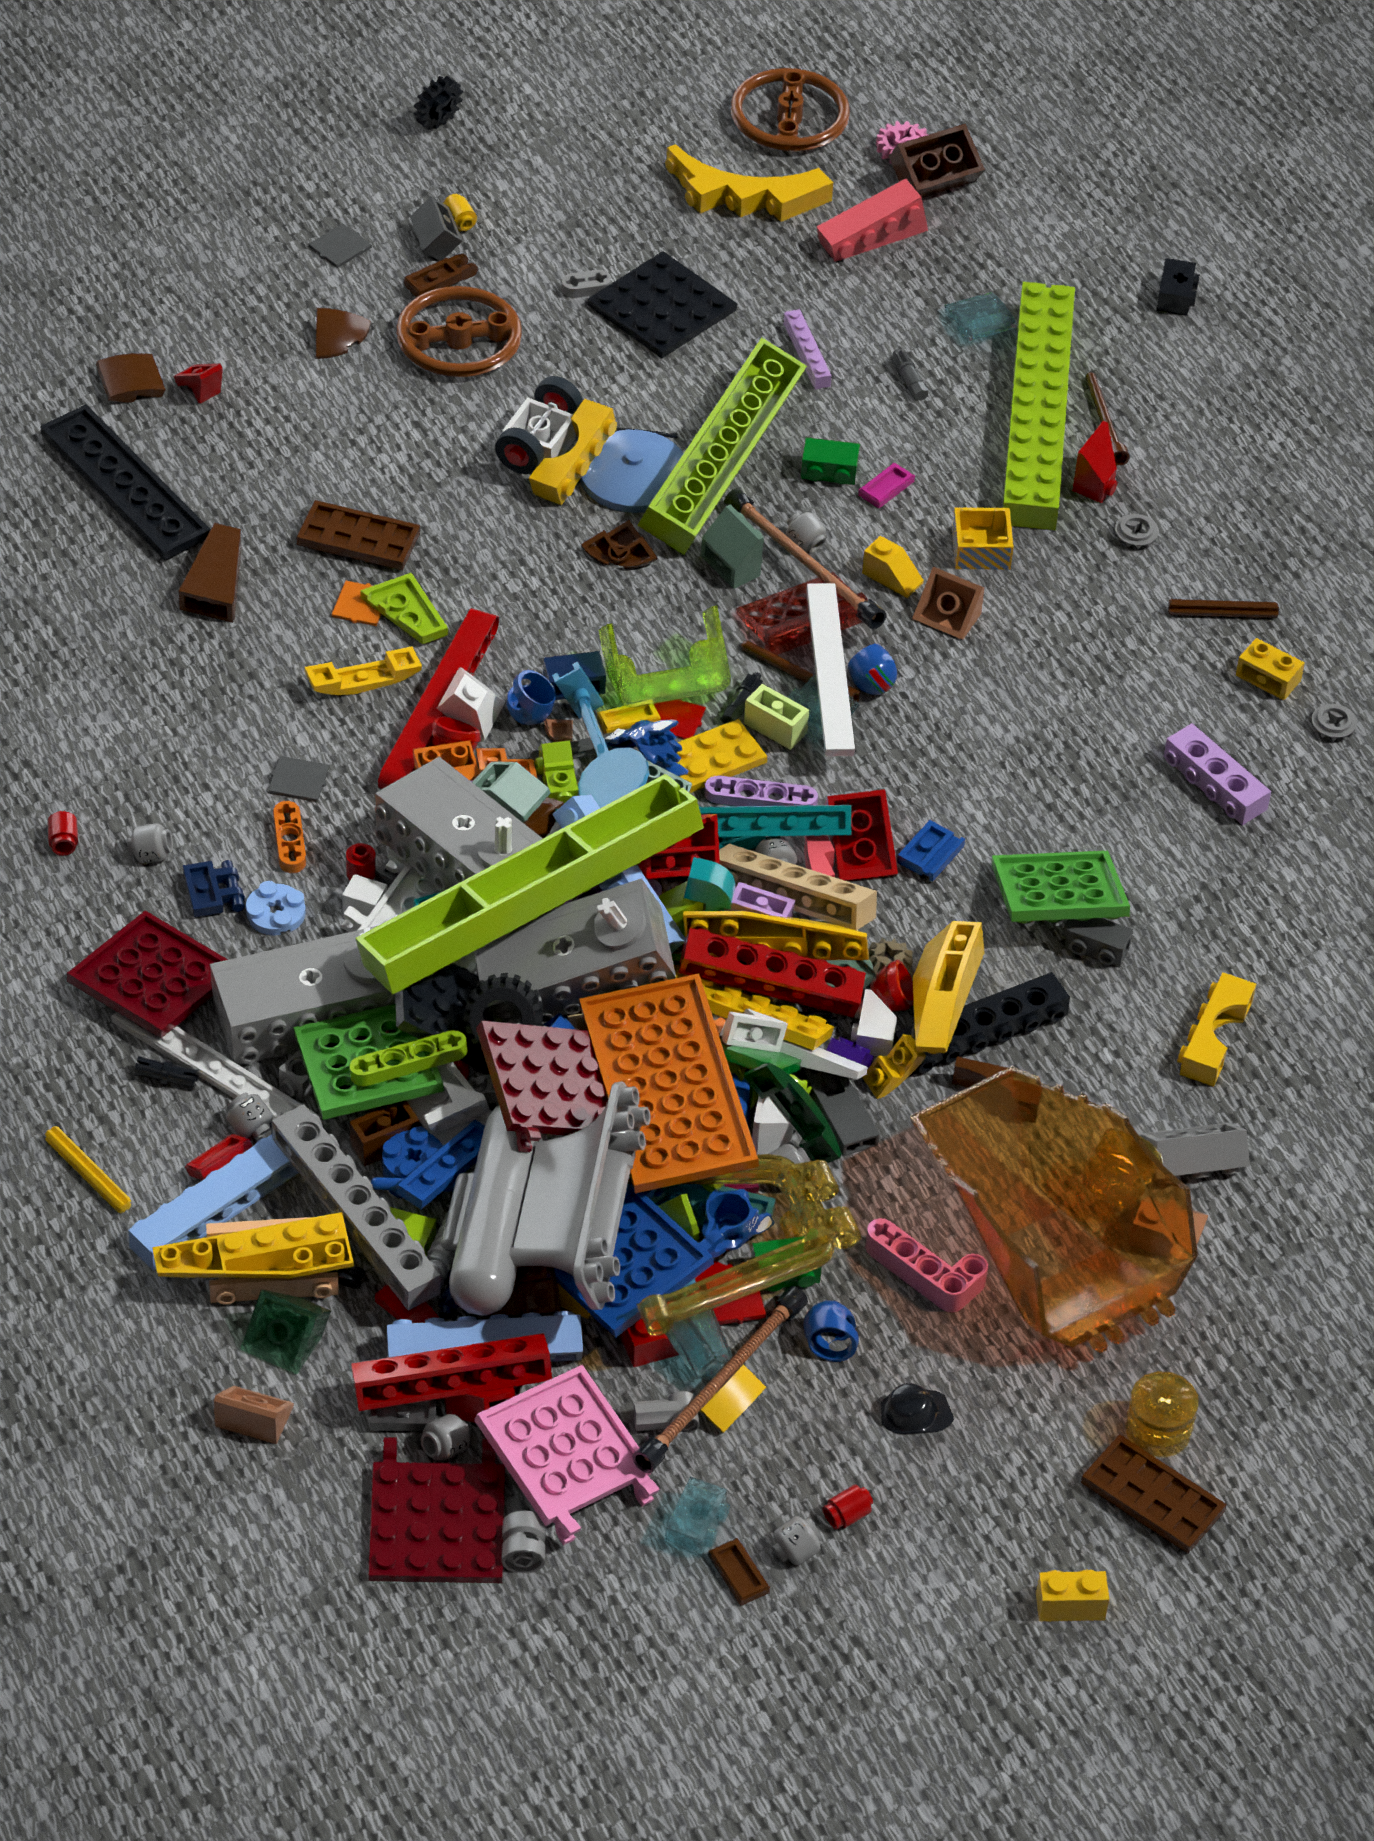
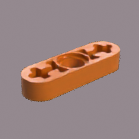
[273,801,306,873]

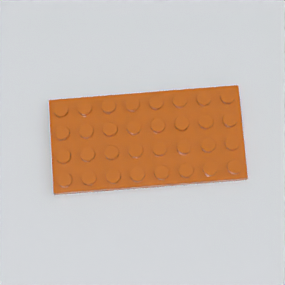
[579,974,759,1193]

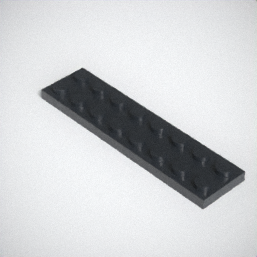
[40,404,211,560]

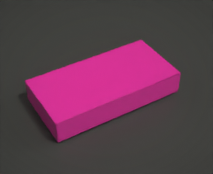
[858,462,915,509]

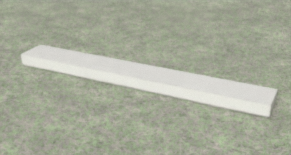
[806,583,855,756]
[111,1012,321,1122]

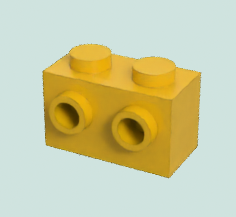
[1235,638,1305,700]
[1036,1570,1109,1622]

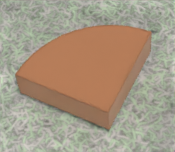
[544,719,573,742]

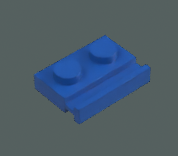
[897,820,965,882]

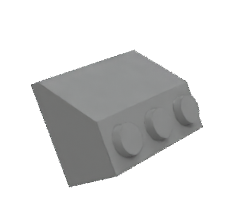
[1141,1122,1250,1182]

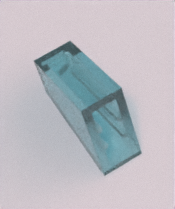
[654,1292,733,1380]

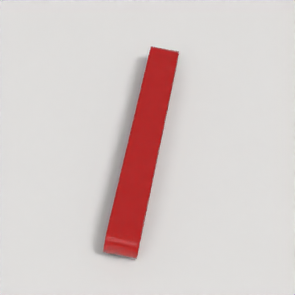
[378,608,499,789]

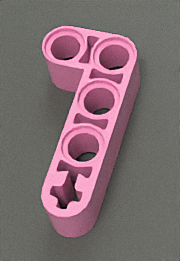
[865,1218,988,1312]

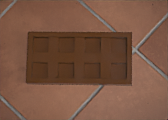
[297,500,420,570]
[1081,1434,1227,1554]

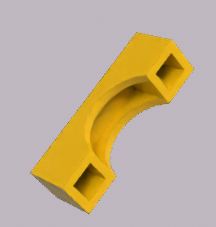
[529,399,617,505]
[1177,972,1256,1087]

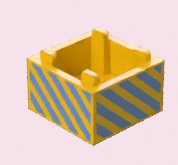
[952,507,1014,570]

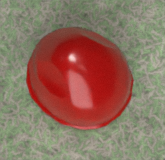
[432,716,481,751]
[869,960,914,1012]

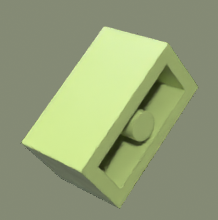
[744,684,809,750]

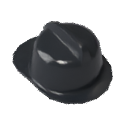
[881,1383,954,1434]

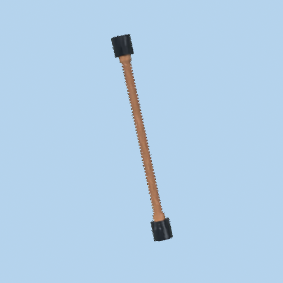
[724,488,887,629]
[632,1286,808,1473]

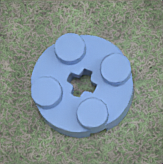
[245,881,306,936]

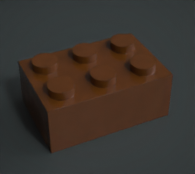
[889,123,985,198]

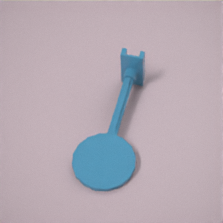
[552,662,649,808]

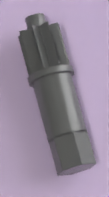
[891,349,928,401]

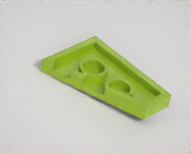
[360,573,448,644]

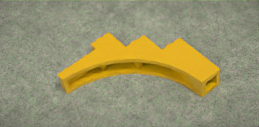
[665,144,833,222]

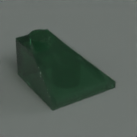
[240,1289,331,1374]

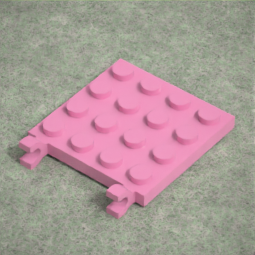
[474,1365,660,1546]

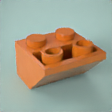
[413,741,479,781]

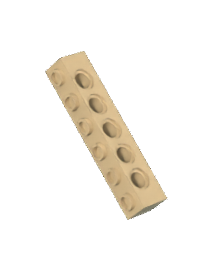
[719,844,877,930]

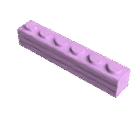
[783,309,832,389]

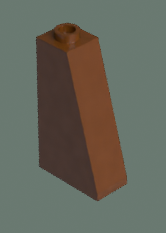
[179,523,242,623]

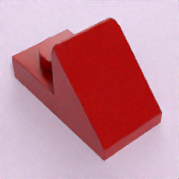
[173,363,223,404]

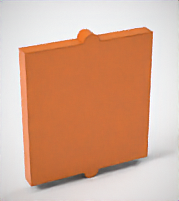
[332,580,381,626]

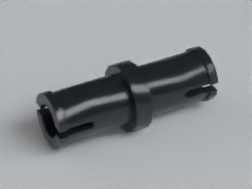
[134,1056,199,1089]

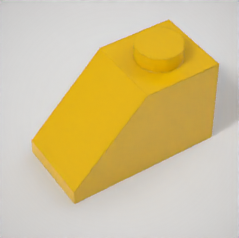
[862,535,924,598]

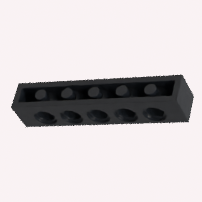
[893,972,1070,1076]

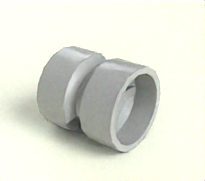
[502,1511,546,1573]

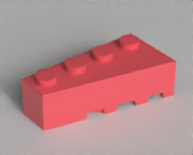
[816,178,928,262]

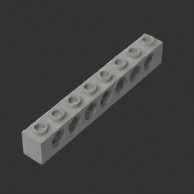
[272,1104,443,1311]

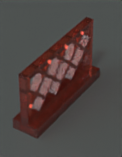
[736,572,867,655]

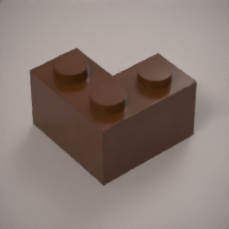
[349,1100,420,1167]

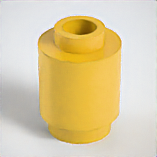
[443,194,477,232]

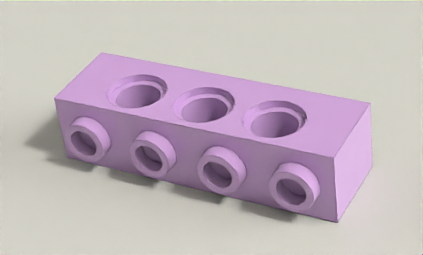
[1164,723,1271,825]

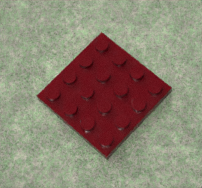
[67,910,228,1039]

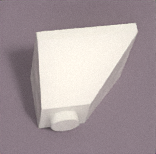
[437,667,506,742]
[752,1096,796,1159]

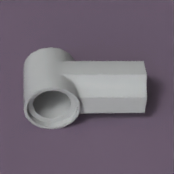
[633,1391,700,1434]

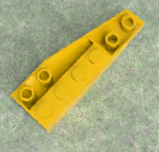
[683,911,869,961]
[913,921,985,1054]
[152,1212,354,1278]

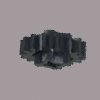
[413,76,463,130]

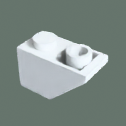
[851,989,897,1056]

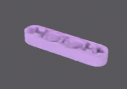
[705,776,818,806]

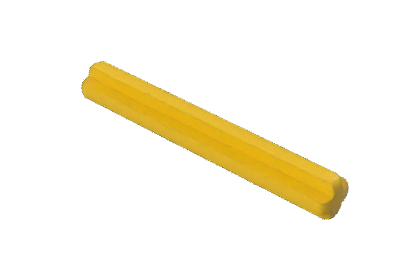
[45,1126,131,1213]

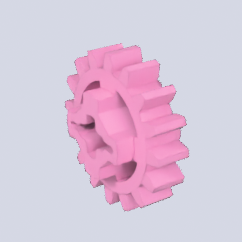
[876,121,929,164]

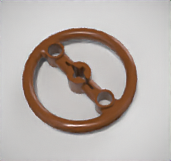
[731,68,850,151]
[397,286,522,377]

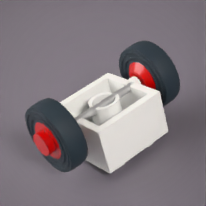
[495,376,583,474]

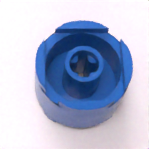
[382,1127,443,1199]

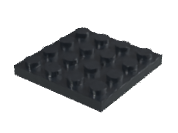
[587,251,738,358]
[395,963,495,1074]

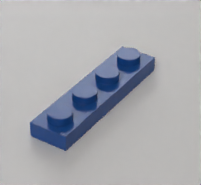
[396,1119,485,1209]

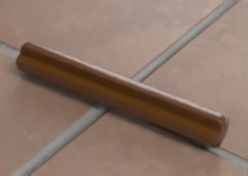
[1168,599,1279,618]

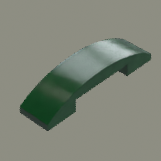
[744,1062,842,1168]

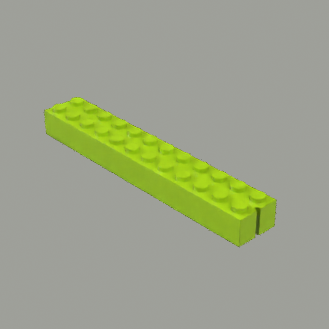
[1002,282,1075,531]
[355,774,704,994]

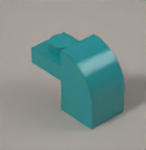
[684,857,735,911]

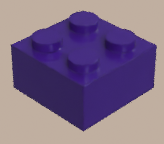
[826,1036,874,1070]

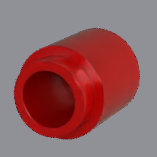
[47,811,78,856]
[346,843,376,880]
[822,1484,873,1530]

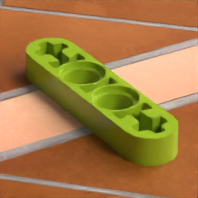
[349,1030,467,1086]

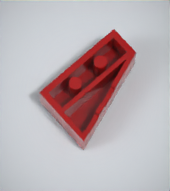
[638,814,720,879]

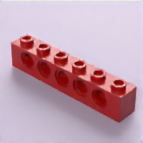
[678,928,866,1018]
[351,1333,552,1411]

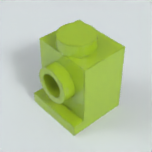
[543,760,579,803]

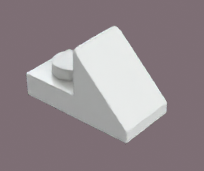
[721,1009,788,1053]
[424,1082,491,1137]

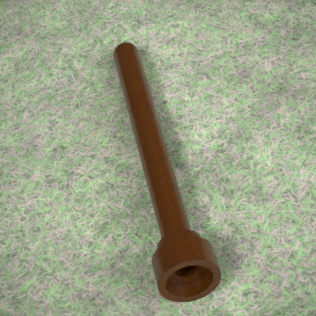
[1085,372,1130,466]
[741,640,860,711]

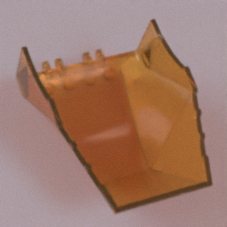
[910,1066,1198,1353]

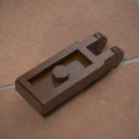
[404,253,478,297]

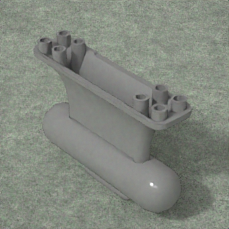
[441,1082,651,1316]

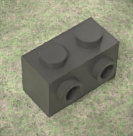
[410,196,462,261]

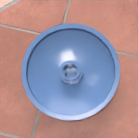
[580,430,684,513]

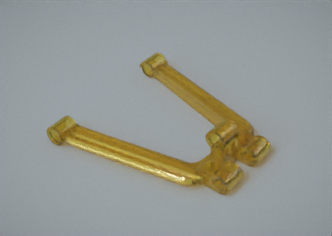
[628,1154,861,1336]

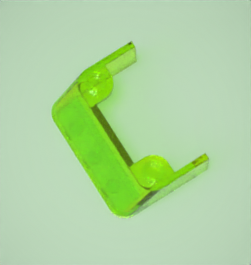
[598,605,731,708]

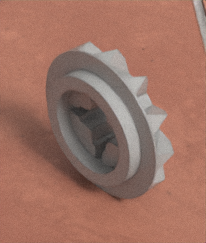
[1114,514,1159,550]
[1311,704,1357,742]

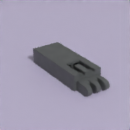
[801,1067,879,1156]

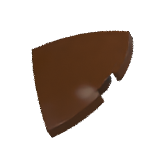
[316,308,371,359]
[581,520,658,569]
[492,1266,561,1318]

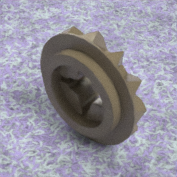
[868,937,913,974]

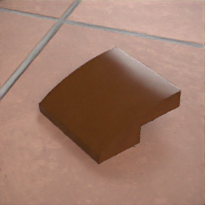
[96,353,166,403]

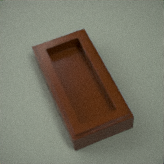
[708,1538,770,1606]

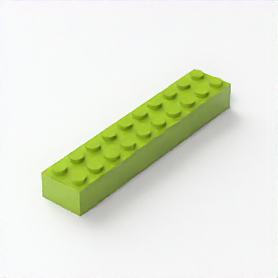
[637,337,807,555]

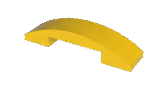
[304,647,422,695]

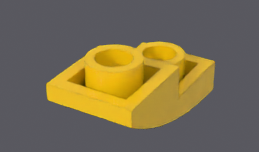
[862,1034,926,1099]
[700,1364,766,1433]

